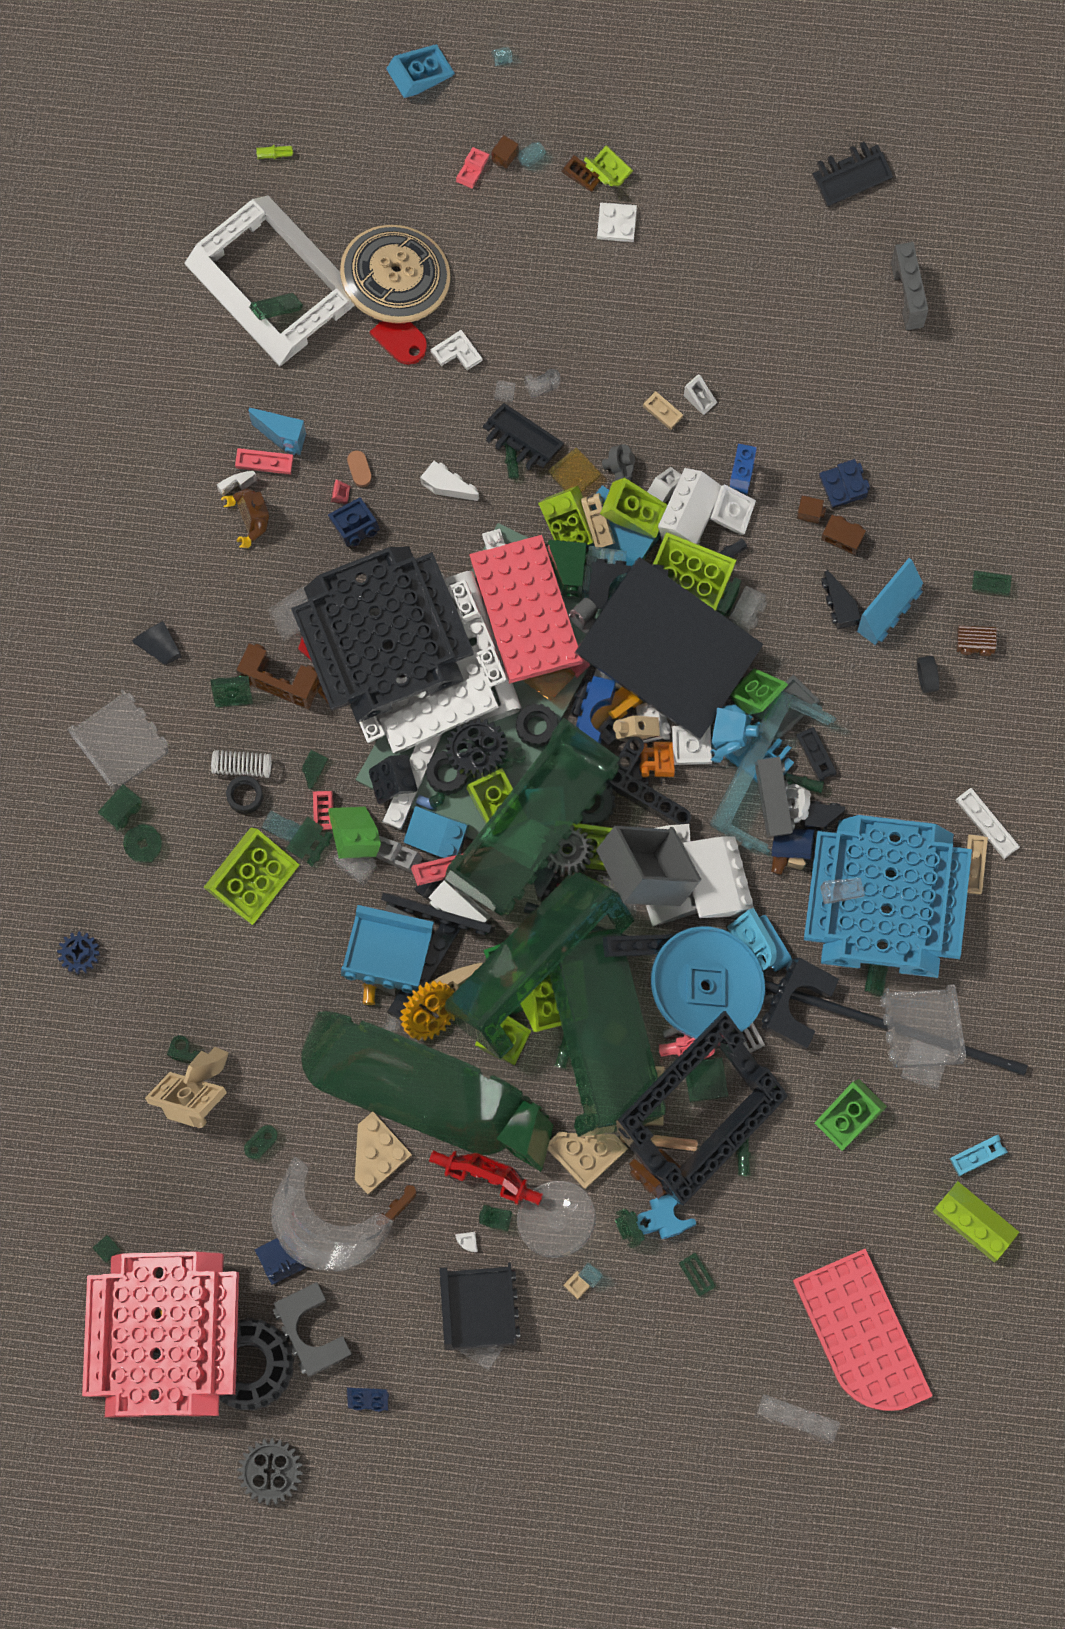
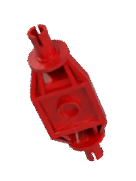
[429,1150,543,1206]

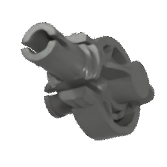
[602,444,635,481]

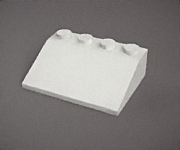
[682,836,754,918]

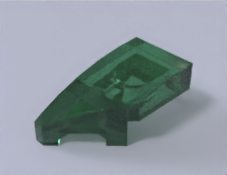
[302,750,329,789]

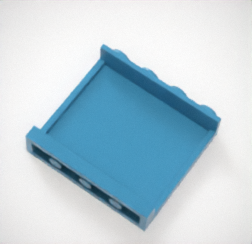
[341,905,434,993]

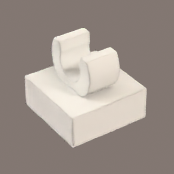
[482,529,505,550]

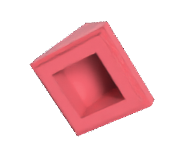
[331,480,350,504]

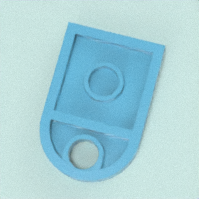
[727,908,777,970]

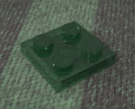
[717,578,742,618]
[210,676,253,707]
[685,1058,728,1103]

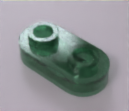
[244,1125,278,1160]

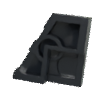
[132,621,181,666]

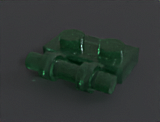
[285,817,334,867]

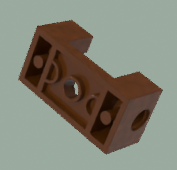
[236,643,321,710]

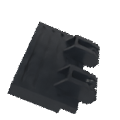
[812,141,893,207]
[482,403,564,470]

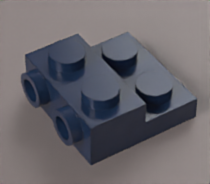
[819,459,870,509]
[328,497,380,548]

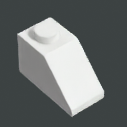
[647,467,681,503]

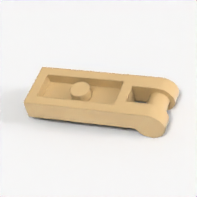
[581,493,615,549]

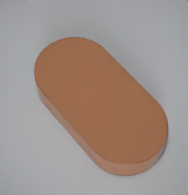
[347,451,372,487]

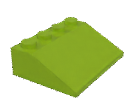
[652,532,737,611]
[203,828,300,925]
[513,961,589,1032]

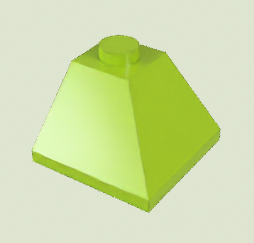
[475,1014,531,1065]

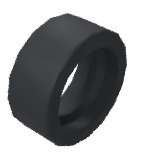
[917,655,939,693]
[226,776,263,814]

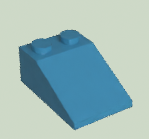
[386,44,455,98]
[249,407,306,455]
[404,806,470,858]

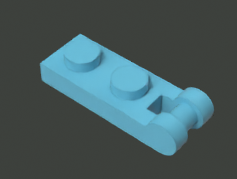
[950,1135,1007,1176]

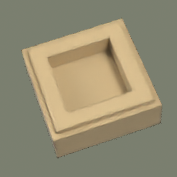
[563,1271,592,1299]

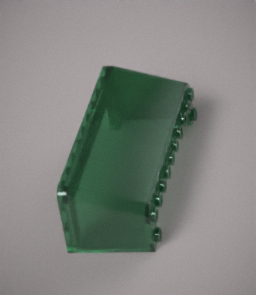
[445,717,620,917]
[445,871,635,1059]
[530,928,666,1137]

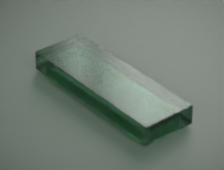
[249,293,303,320]

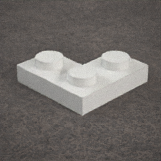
[431,330,482,370]

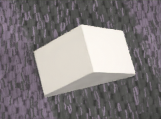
[684,374,717,415]

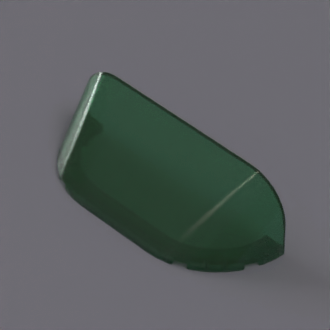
[301,1011,532,1155]

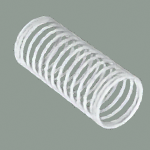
[211,750,271,778]

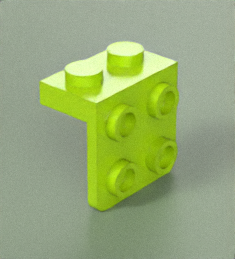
[583,146,633,187]

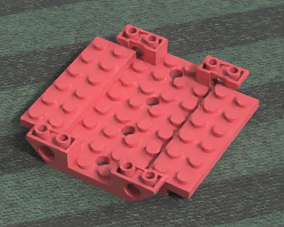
[82,1252,239,1417]

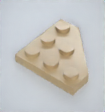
[355,1111,412,1195]
[547,1132,628,1189]

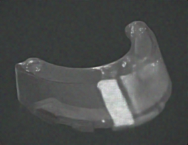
[271,1156,393,1271]

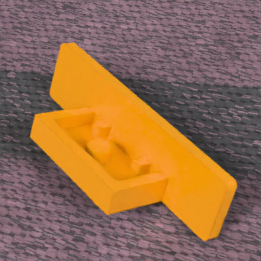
[591,687,643,729]

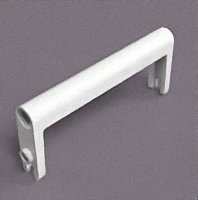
[445,571,522,728]

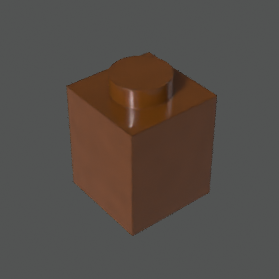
[491,135,519,169]
[797,495,826,524]

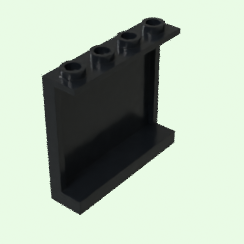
[439,1262,520,1351]

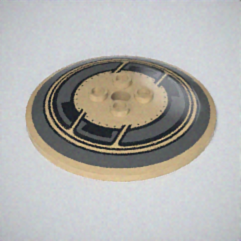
[340,225,450,323]

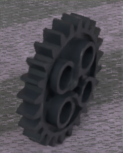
[445,718,508,778]

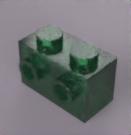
[98,784,142,831]

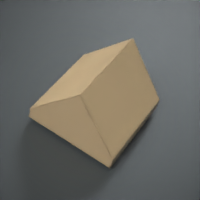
[787,858,806,870]

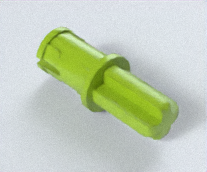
[256,145,293,160]

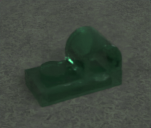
[167,1035,200,1063]

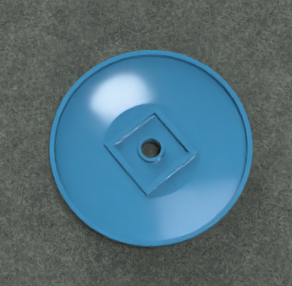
[651,927,765,1039]

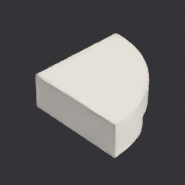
[455,1232,477,1252]

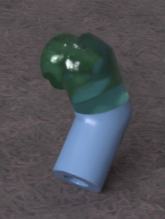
[416,792,445,810]

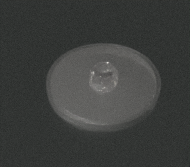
[517,1181,596,1258]

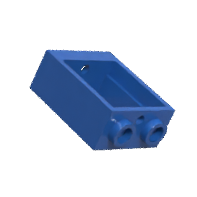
[730,444,757,496]

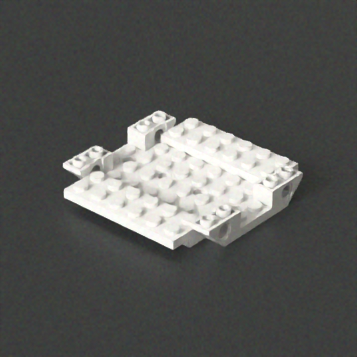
[360,573,507,755]

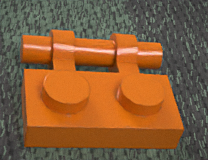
[639,742,675,777]

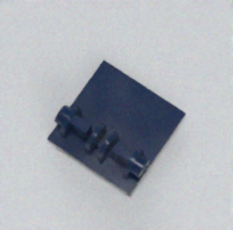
[254,1232,307,1285]
[347,1387,389,1411]

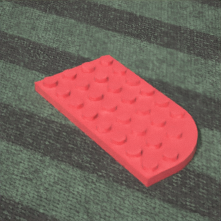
[793,1249,932,1411]

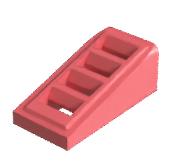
[313,791,334,830]

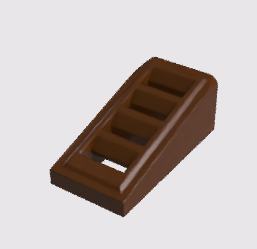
[561,155,600,192]

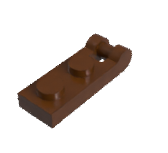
[375,1185,417,1233]

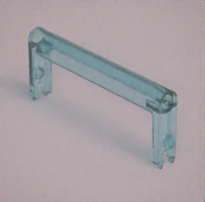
[710,691,836,855]

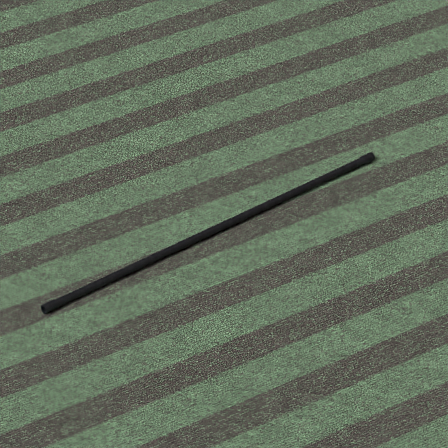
[524,902,1028,1076]

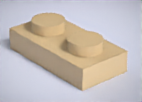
[643,391,683,430]

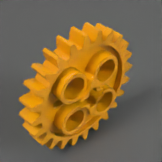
[400,980,458,1041]

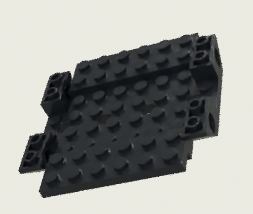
[291,546,474,723]

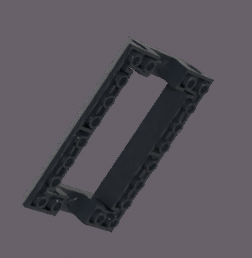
[616,1011,788,1206]

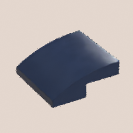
[772,829,814,859]

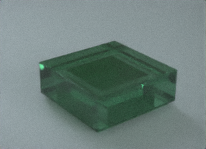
[92,1235,120,1263]

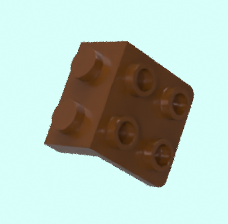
[629,1149,681,1199]

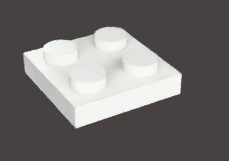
[597,203,637,242]
[710,485,756,535]
[672,726,712,765]

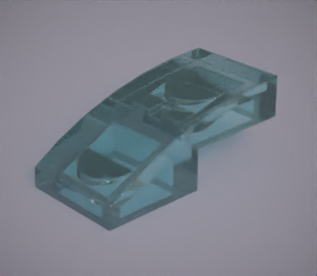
[261,811,306,846]

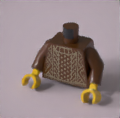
[221,489,269,548]

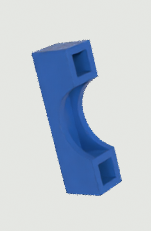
[571,676,616,757]

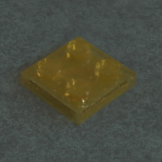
[548,447,601,492]

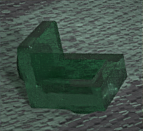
[479,1205,513,1231]

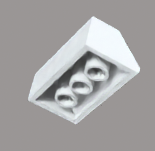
[658,468,721,545]

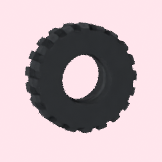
[219,1318,294,1411]

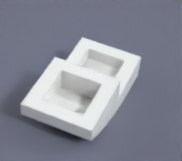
[217,471,257,496]

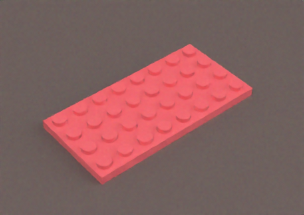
[469,535,583,684]

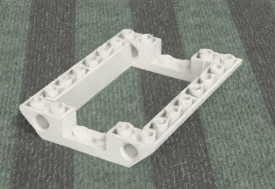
[185,196,355,366]

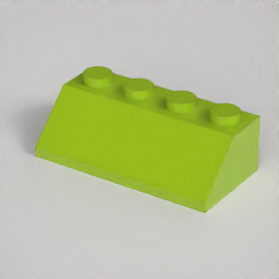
[933,1181,1019,1263]

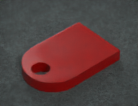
[369,321,427,365]

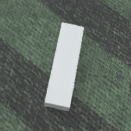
[955,788,1020,859]

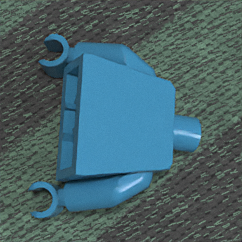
[710,705,759,763]

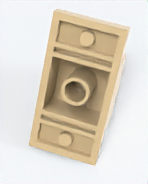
[145,1072,227,1128]

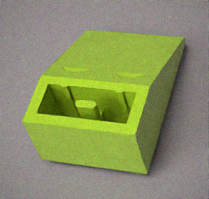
[538,485,594,545]

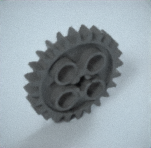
[237,1438,303,1505]

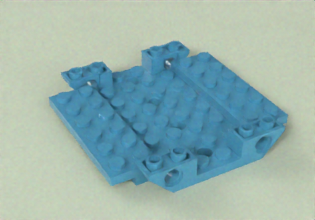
[804,815,972,978]

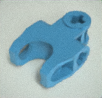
[634,1195,696,1239]

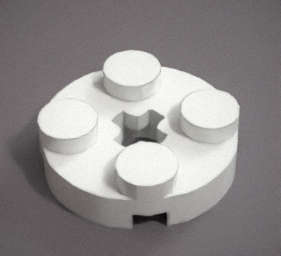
[786,784,811,823]

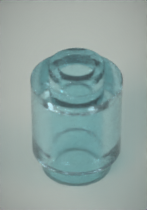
[518,142,546,167]

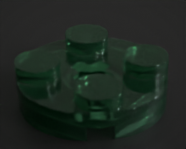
[123,824,162,863]
[615,1208,645,1248]

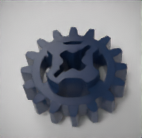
[57,931,100,974]

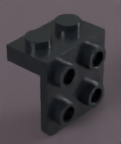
[369,755,418,804]

